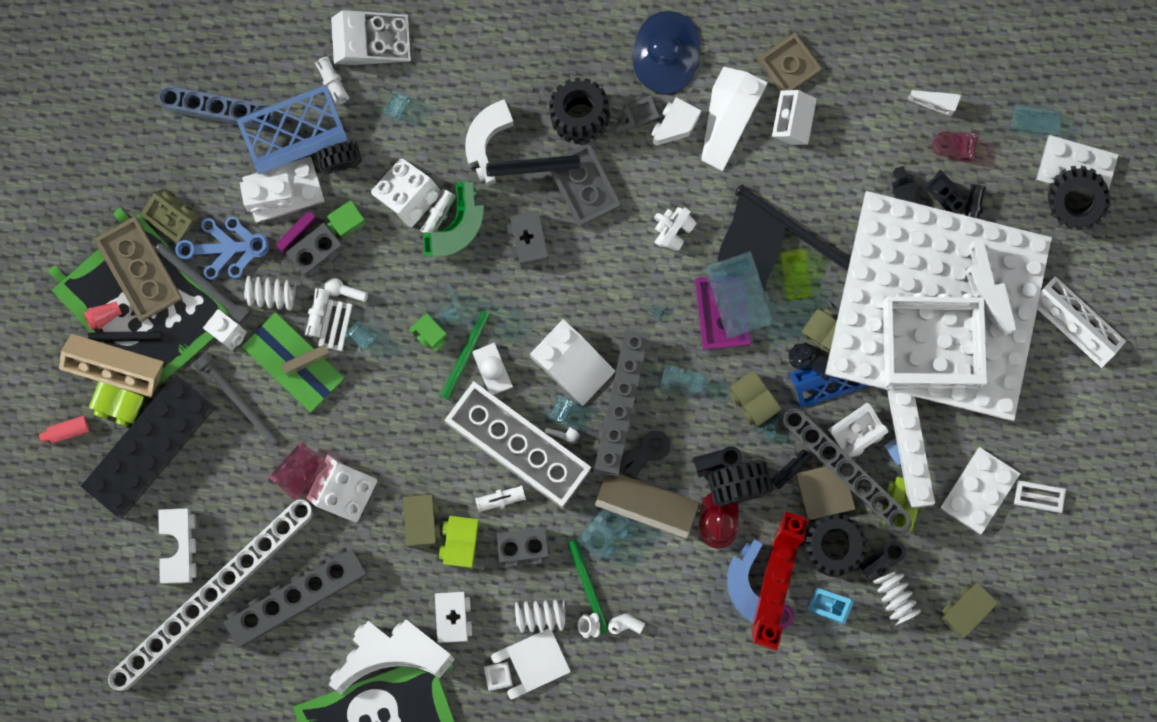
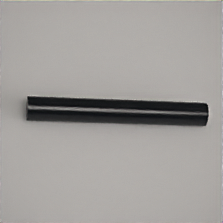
[88,331,162,342]

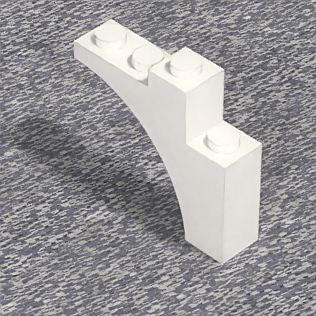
[329,620,455,695]

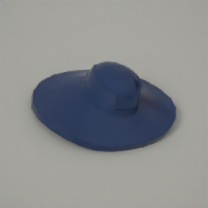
[633,11,700,94]

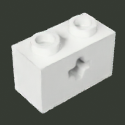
[435,592,472,643]

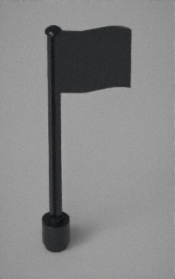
[717,184,850,298]

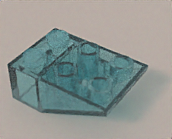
[704,251,773,339]

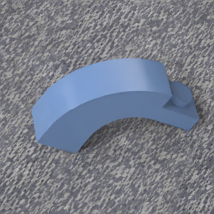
[727,539,763,624]

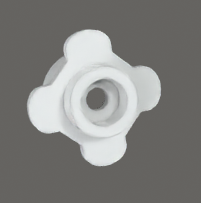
[578,613,600,638]

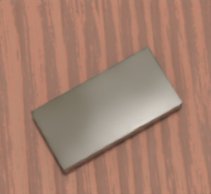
[281,345,331,376]

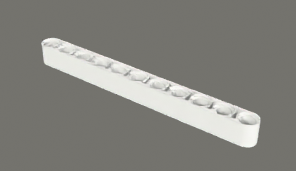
[108,500,313,691]

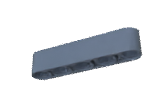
[159,87,276,130]

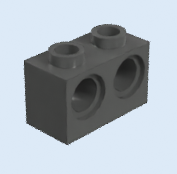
[286,223,343,278]
[497,528,548,567]

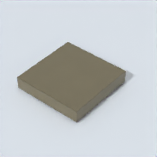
[757,32,823,91]
[796,466,855,521]

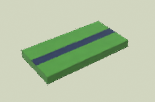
[242,312,345,413]

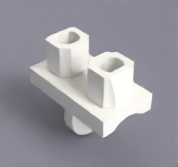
[654,207,696,251]

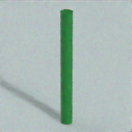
[440,311,491,400]
[567,540,609,634]

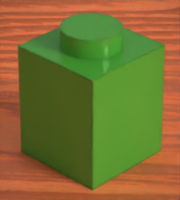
[327,200,366,239]

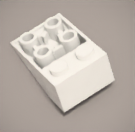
[331,10,411,65]

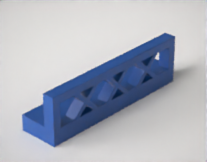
[789,368,869,409]

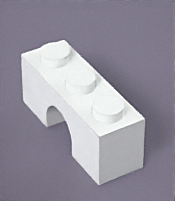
[158,509,197,584]

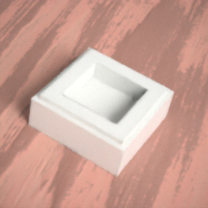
[484,662,513,691]

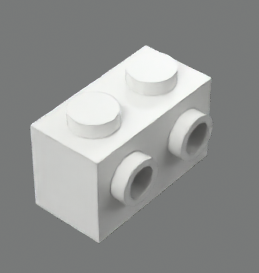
[772,90,817,145]
[240,174,294,213]

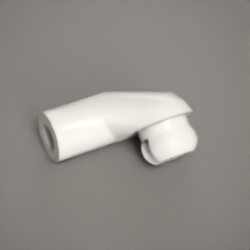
[608,614,645,634]

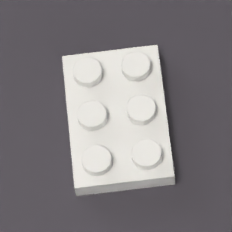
[1036,135,1118,198]
[242,156,325,224]
[940,447,1020,535]

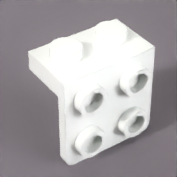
[371,159,442,228]

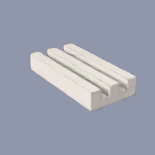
[318,299,353,352]
[1013,480,1066,513]

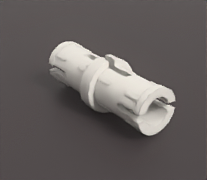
[315,57,350,105]
[420,189,457,233]
[305,288,330,339]
[475,485,526,513]

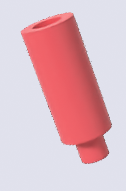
[39,415,90,444]

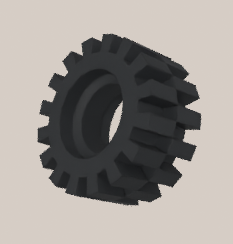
[316,141,362,174]

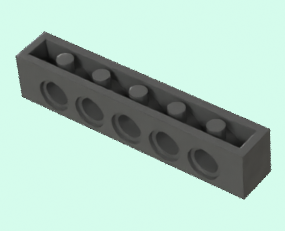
[594,329,649,479]
[223,547,367,648]

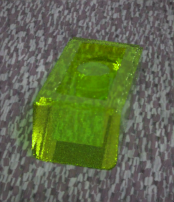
[780,248,811,300]

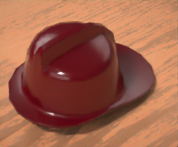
[699,493,739,549]

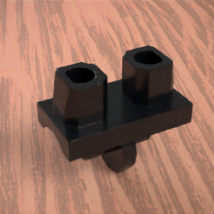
[923,169,967,213]

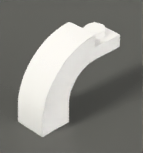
[465,99,514,187]

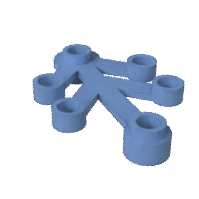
[175,217,270,281]

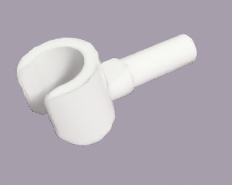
[545,428,580,445]

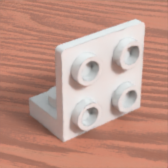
[307,455,377,522]

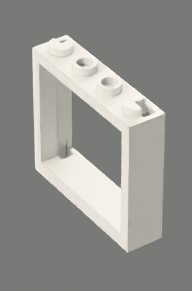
[883,293,987,389]

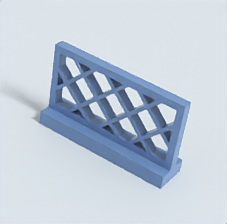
[236,85,348,174]

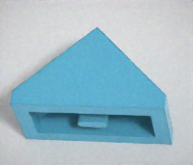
[807,587,854,625]

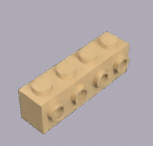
[59,334,163,397]

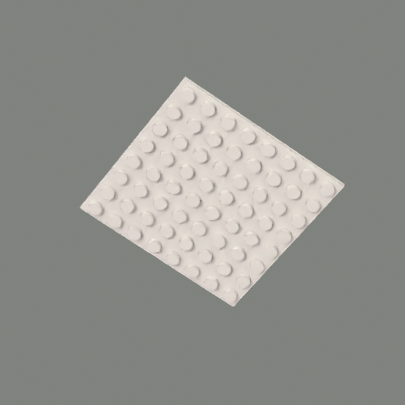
[825,191,1052,421]

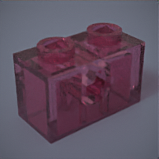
[268,442,328,501]

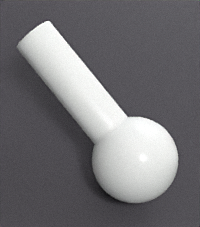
[324,278,368,302]

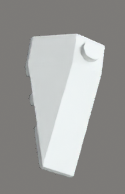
[701,67,767,171]

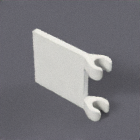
[491,628,571,699]

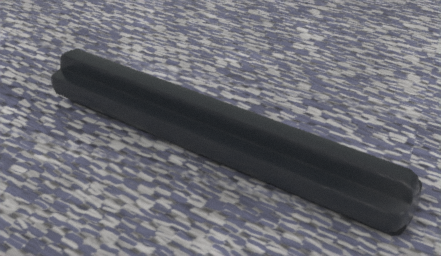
[486,155,581,177]

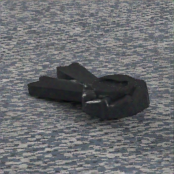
[788,342,833,381]
[620,431,671,478]

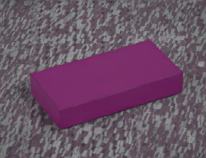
[276,211,317,255]

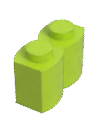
[89,381,147,428]
[439,516,479,569]

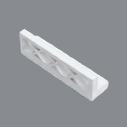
[1037,276,1126,368]

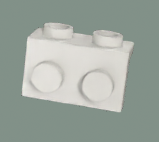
[828,403,889,458]

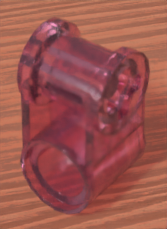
[931,131,979,161]

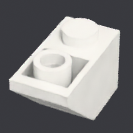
[651,97,701,145]

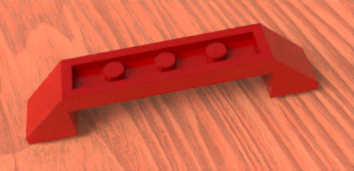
[751,511,809,651]

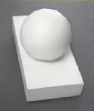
[472,343,513,396]

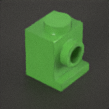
[409,313,447,352]

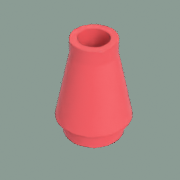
[83,301,122,330]

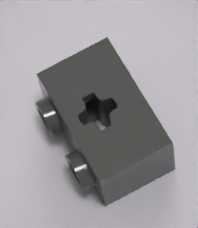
[507,211,548,267]

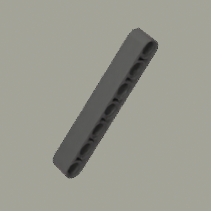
[783,408,912,534]

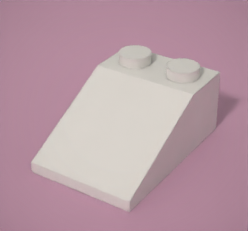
[530,319,616,406]

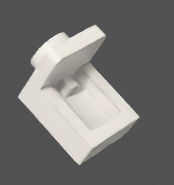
[203,309,247,351]

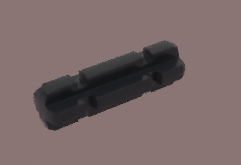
[771,449,812,489]

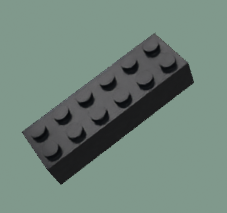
[80,374,216,519]

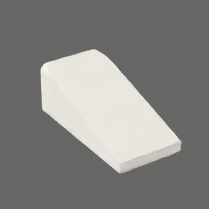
[908,90,961,117]

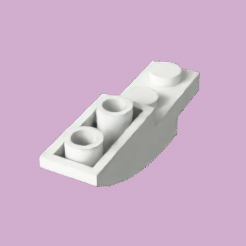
[965,239,1018,336]

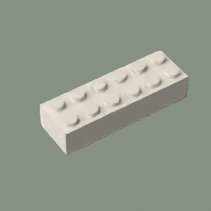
[445,381,591,509]

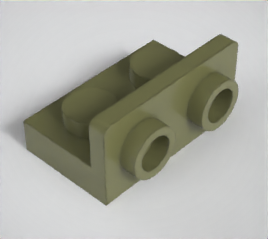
[140,189,200,243]

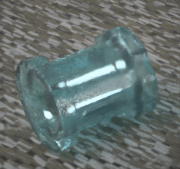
[381,90,412,122]
[345,320,377,352]
[547,395,577,426]

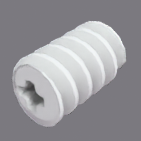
[244,276,296,311]
[873,571,921,625]
[515,599,565,633]

